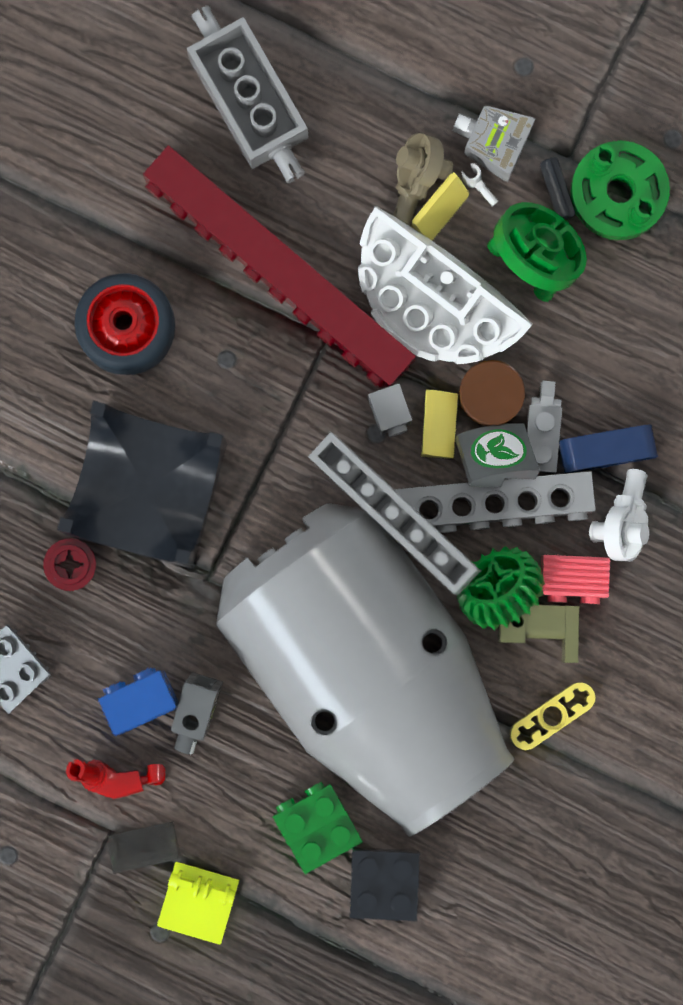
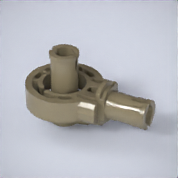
[393,133,453,226]

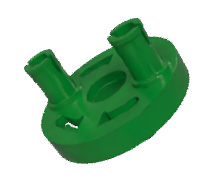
[570,141,670,240]
[487,202,587,302]

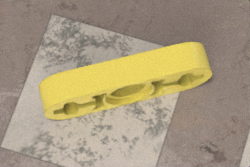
[510,683,595,750]

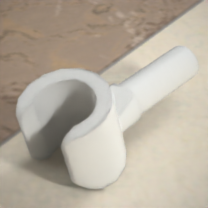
[461,163,498,206]

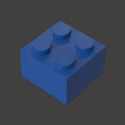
[98,667,179,736]

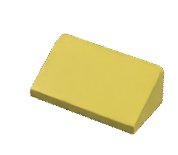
[411,173,469,241]
[421,389,458,459]

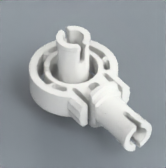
[589,469,649,561]

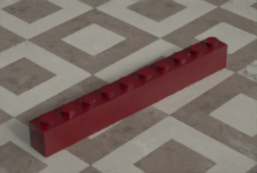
[143,145,416,389]

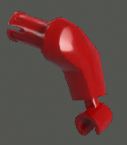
[66,759,165,799]

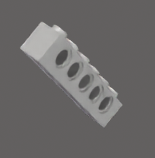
[308,432,481,595]
[394,471,595,533]

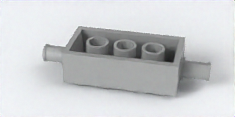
[187,6,308,183]

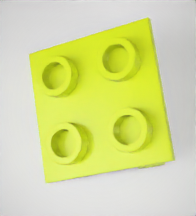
[157,862,239,945]

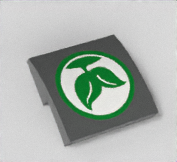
[456,423,540,488]

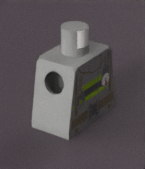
[452,106,535,182]

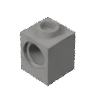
[368,384,412,437]

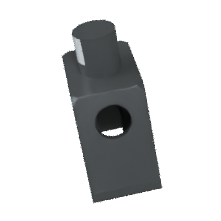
[171,672,223,754]

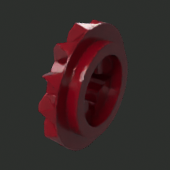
[43,539,97,591]

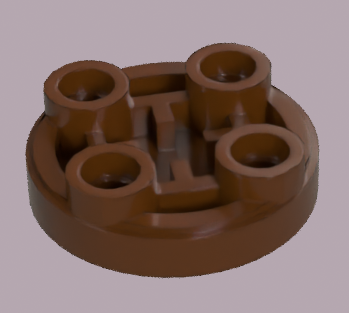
[459,360,525,426]

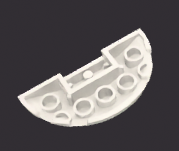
[358,207,533,364]

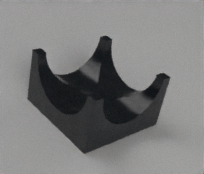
[57,400,227,569]

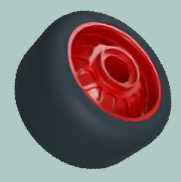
[75,273,175,375]

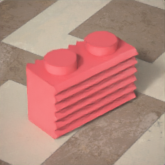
[541,555,610,604]

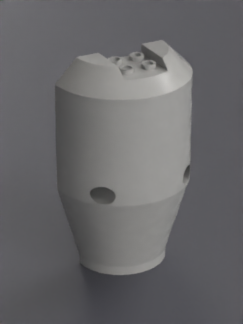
[216,503,515,837]

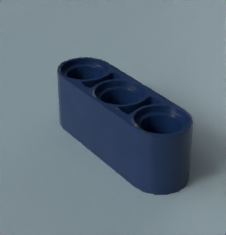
[559,424,658,474]

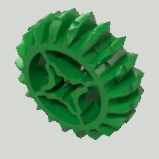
[457,546,545,630]

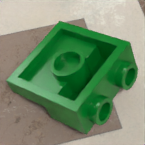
[273,781,363,874]

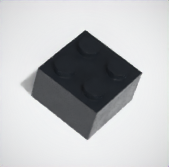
[349,847,420,921]

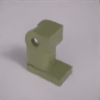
[498,605,579,663]

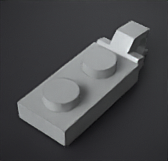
[526,381,562,474]

